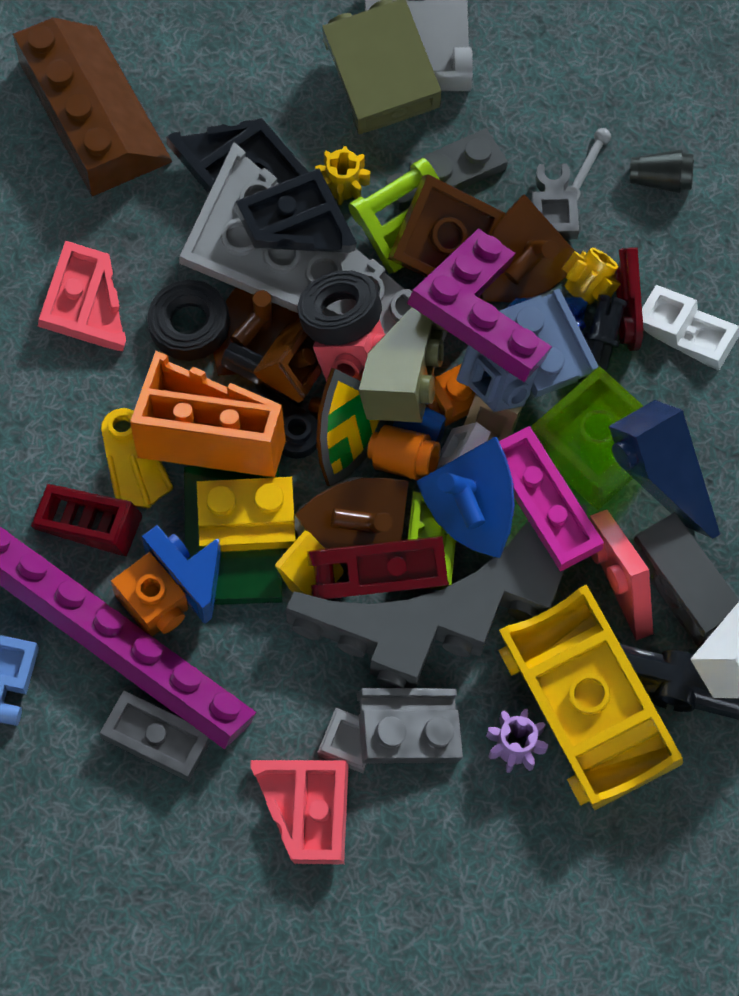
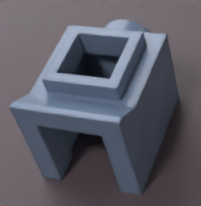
[456,345,539,412]

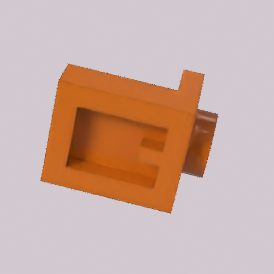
[426,364,476,427]

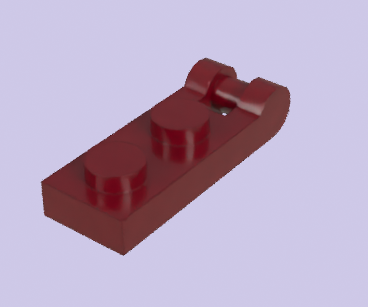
[307,536,448,599]

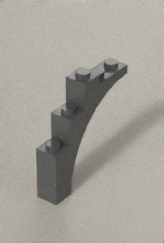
[286,504,588,688]

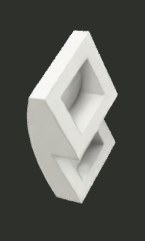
[642,285,739,371]

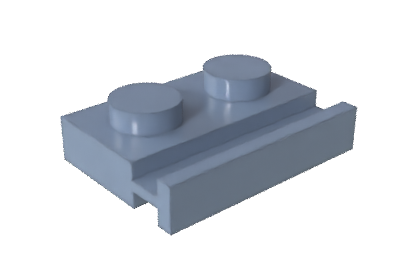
[499,288,599,398]

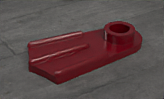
[614,247,643,351]

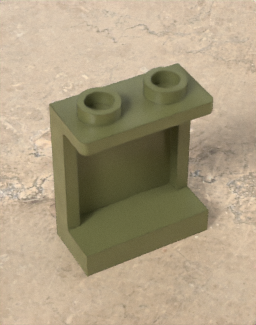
[322,0,441,135]

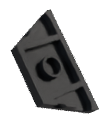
[166,118,308,194]

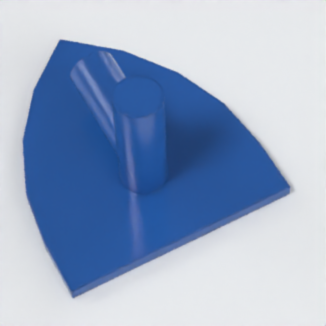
[416,437,515,558]

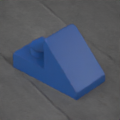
[142,525,221,624]

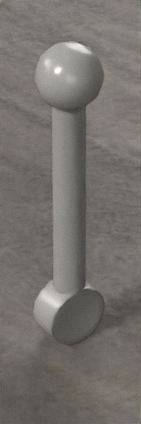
[565,128,611,202]

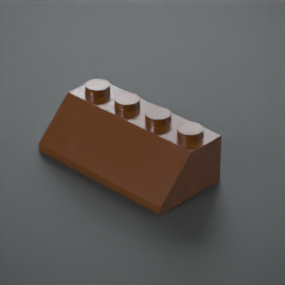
[13,17,172,197]

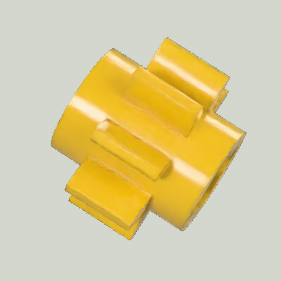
[315,146,370,205]
[562,248,621,305]

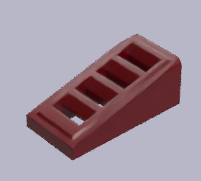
[31,484,142,557]

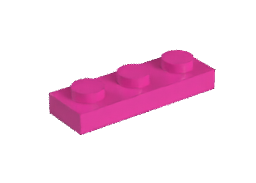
[499,426,604,572]

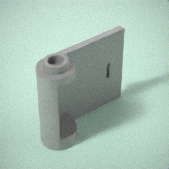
[365,0,473,91]

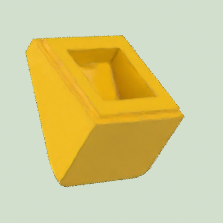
[274,530,344,596]

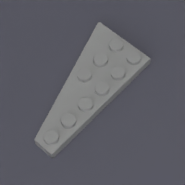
[179,142,448,342]

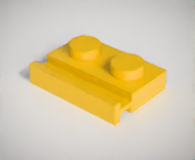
[197,477,296,552]

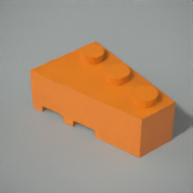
[130,351,286,478]

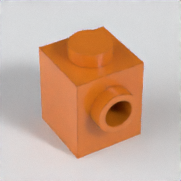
[111,552,188,636]

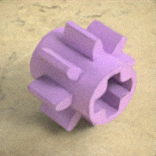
[486,709,548,773]

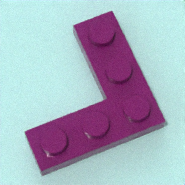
[407,228,552,382]

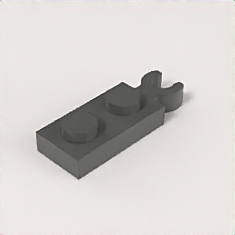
[386,128,508,210]

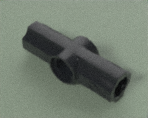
[620,644,739,720]

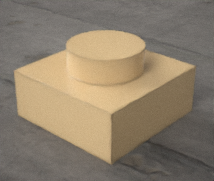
[464,394,523,441]

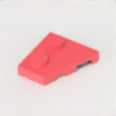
[38,240,126,352]
[590,509,654,641]
[251,760,349,864]

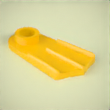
[101,408,173,509]

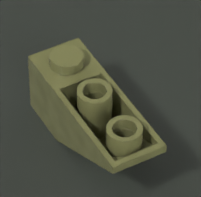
[359,307,447,423]

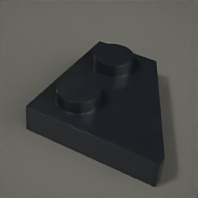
[235,168,357,253]

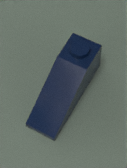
[609,400,720,539]

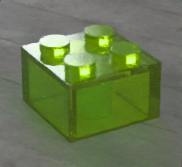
[531,366,643,511]

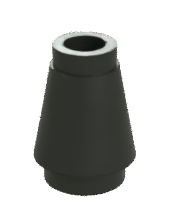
[630,149,694,194]

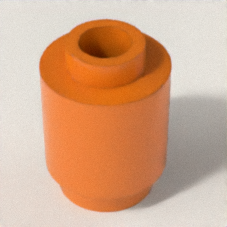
[367,424,441,480]

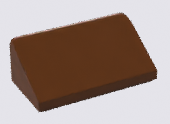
[253,319,322,402]

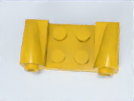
[498,584,683,811]

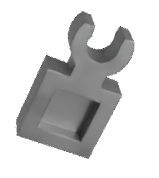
[531,164,579,239]

